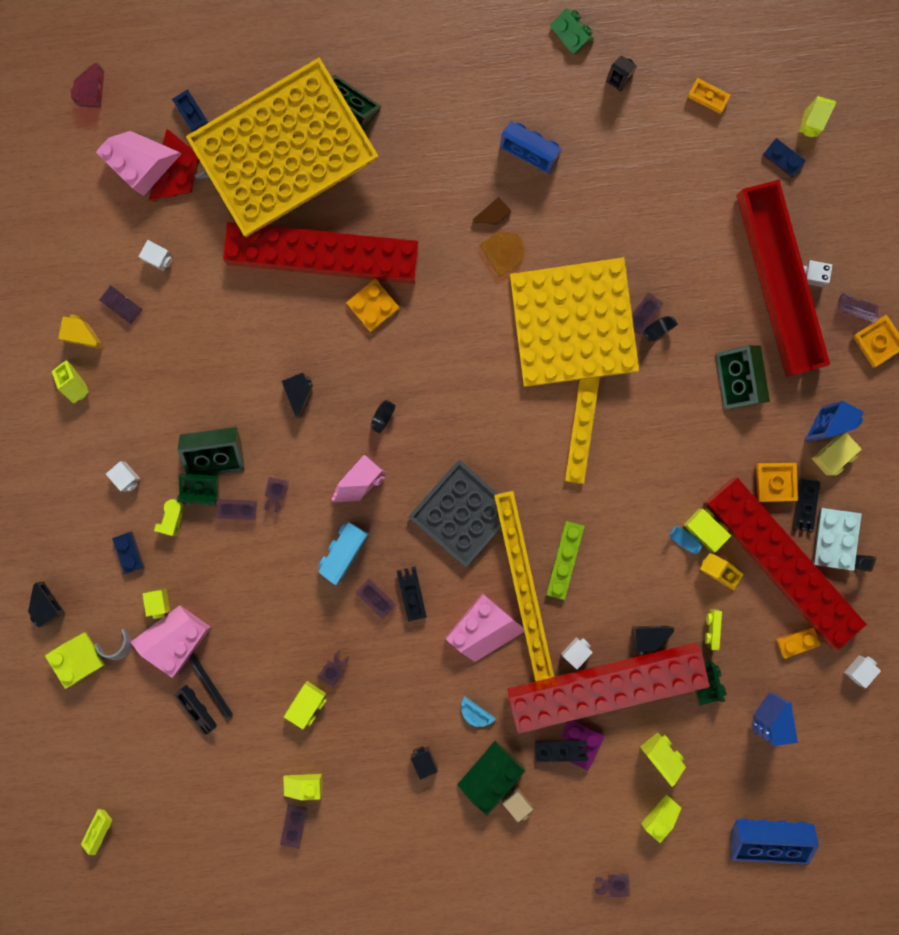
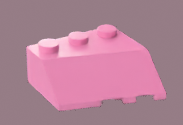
[331,455,386,502]
[446,593,525,662]
[131,605,211,678]

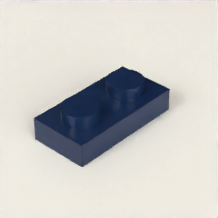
[172,89,209,132]
[763,138,806,177]
[112,532,145,575]

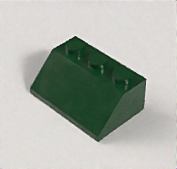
[332,75,381,131]
[716,345,770,409]
[178,427,245,475]
[457,740,525,816]

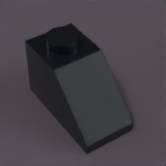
[606,55,637,92]
[282,373,313,418]
[28,581,65,628]
[632,625,674,655]

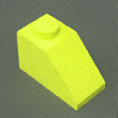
[799,96,836,137]
[52,360,89,404]
[283,774,323,800]
[641,794,682,843]

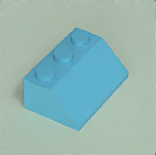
[318,522,370,585]

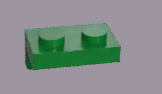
[550,8,594,55]

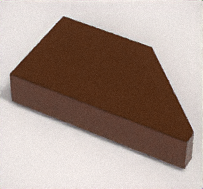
[472,197,511,225]

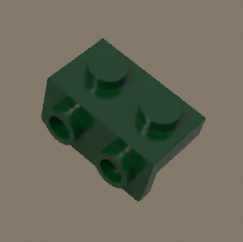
[177,473,219,506]
[695,661,727,705]

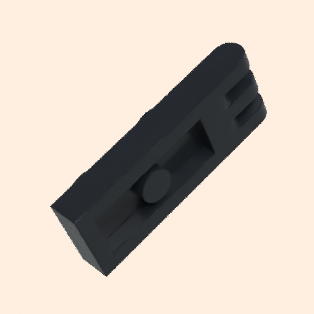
[793,479,820,533]
[397,566,427,622]
[174,684,217,735]
[535,740,589,762]

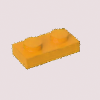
[687,78,731,114]
[776,627,821,659]

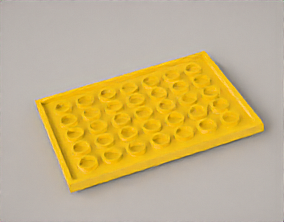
[186,57,379,237]

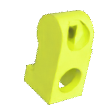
[154,499,184,536]

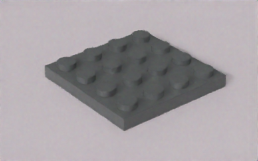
[408,460,501,567]

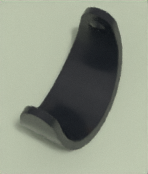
[643,316,678,343]
[371,400,396,434]
[854,555,877,572]

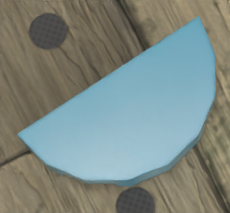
[461,696,496,727]

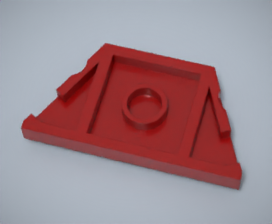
[149,129,200,202]

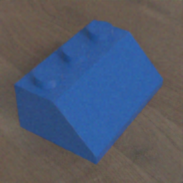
[500,121,562,174]
[805,401,864,441]
[752,692,798,747]

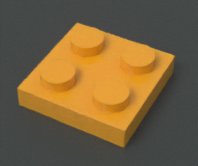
[346,279,400,332]
[852,314,899,368]
[756,463,798,502]

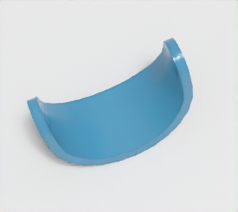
[668,526,702,554]

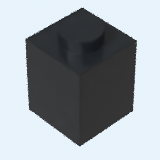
[411,746,438,780]

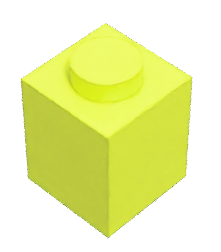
[143,589,170,619]

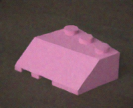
[96,131,181,196]

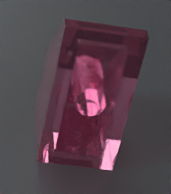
[70,63,104,108]

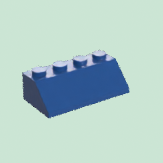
[731,818,819,865]

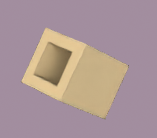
[502,787,533,822]

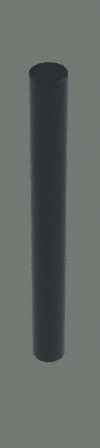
[188,653,233,718]

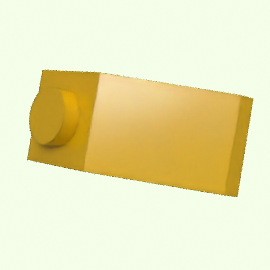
[58,315,103,349]
[700,553,744,590]

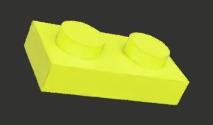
[705,609,722,650]
[81,809,112,855]

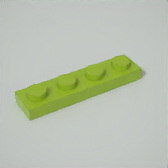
[546,521,585,600]

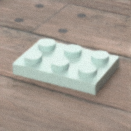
[813,508,862,571]

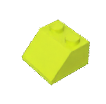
[45,632,106,689]
[640,732,686,787]

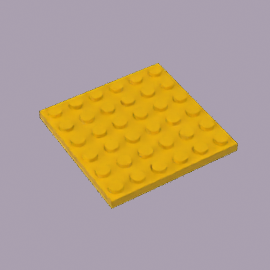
[510,257,639,387]

